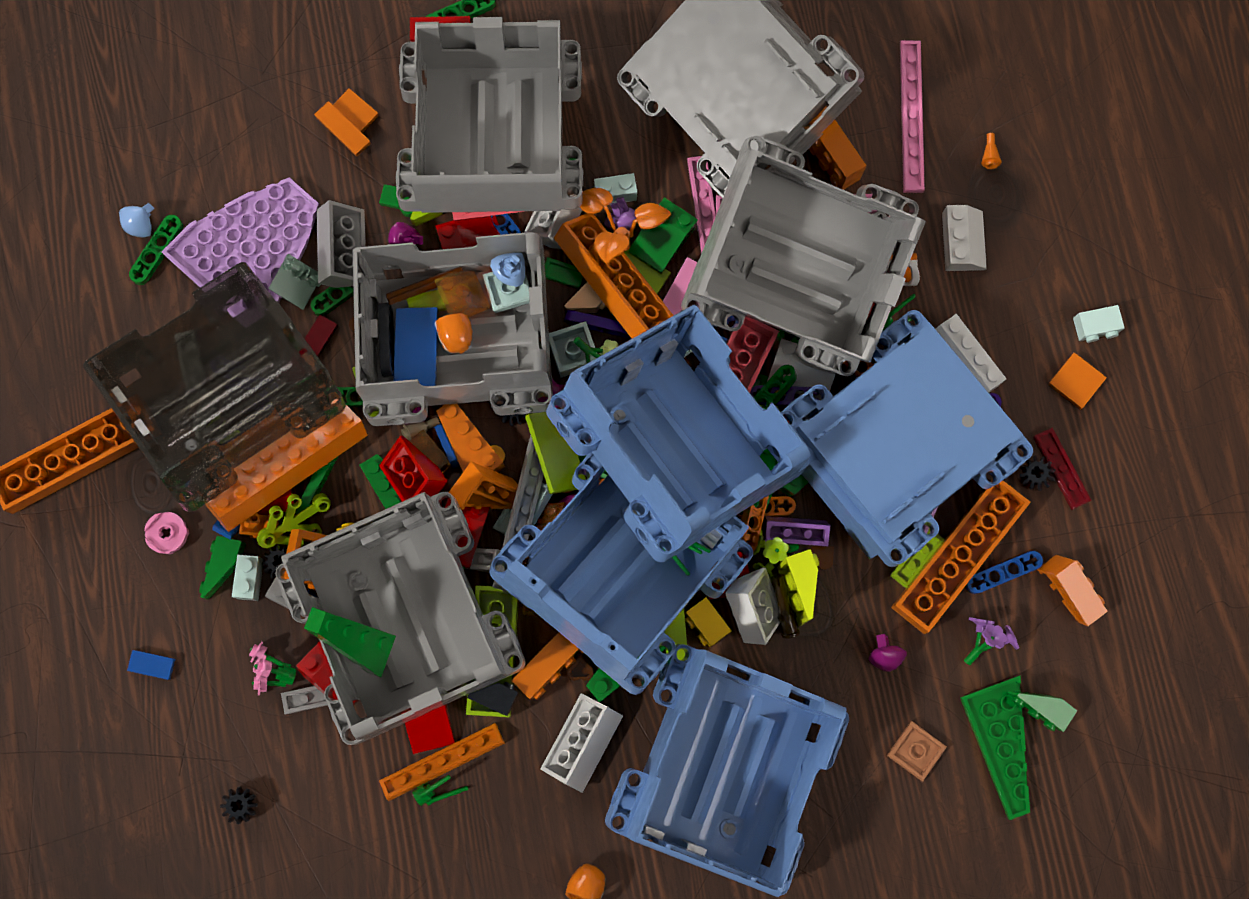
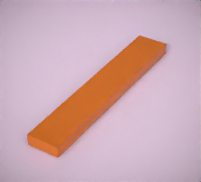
[379,723,505,801]

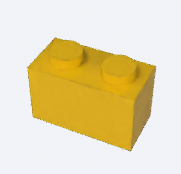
[685,597,731,647]

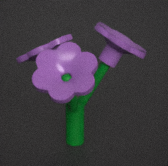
[964,617,1019,665]

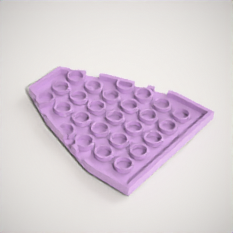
[162,177,320,333]

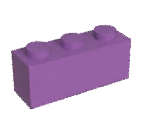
[763,516,830,546]

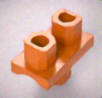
[239,513,279,539]

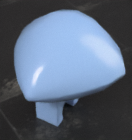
[119,203,154,238]
[490,252,525,287]

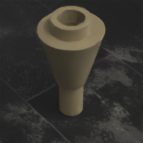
[401,417,440,443]

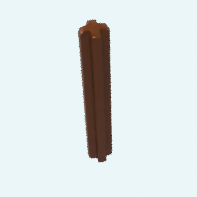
[386,266,465,305]

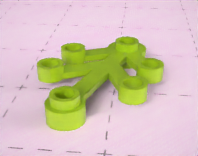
[257,493,331,548]

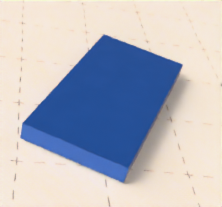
[394,307,438,386]

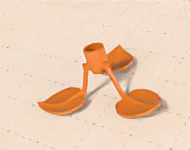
[580,188,671,264]

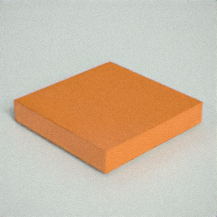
[333,89,379,133]
[1048,353,1107,410]

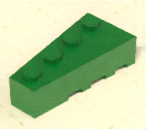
[304,607,396,678]

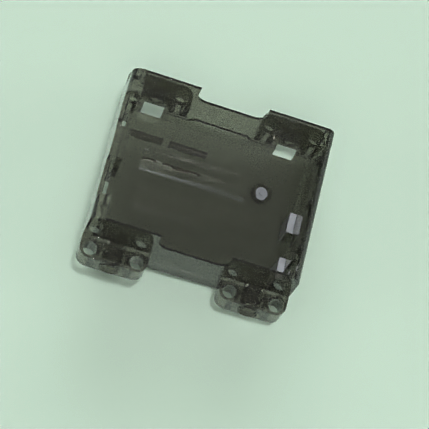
[83,262,346,512]

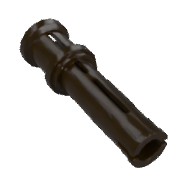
[771,574,800,639]

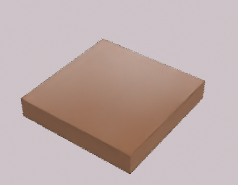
[887,721,947,782]

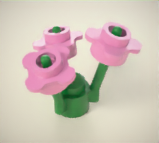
[249,641,296,695]

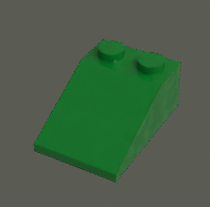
[628,197,698,274]

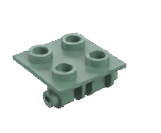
[268,254,321,310]

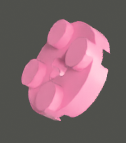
[144,512,189,555]

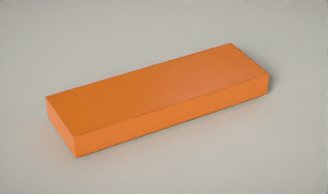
[314,101,371,157]

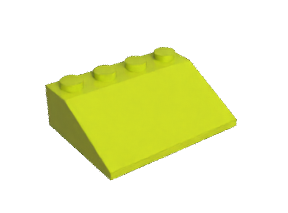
[777,549,819,626]

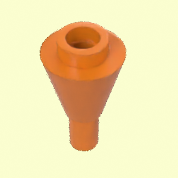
[981,133,1002,169]

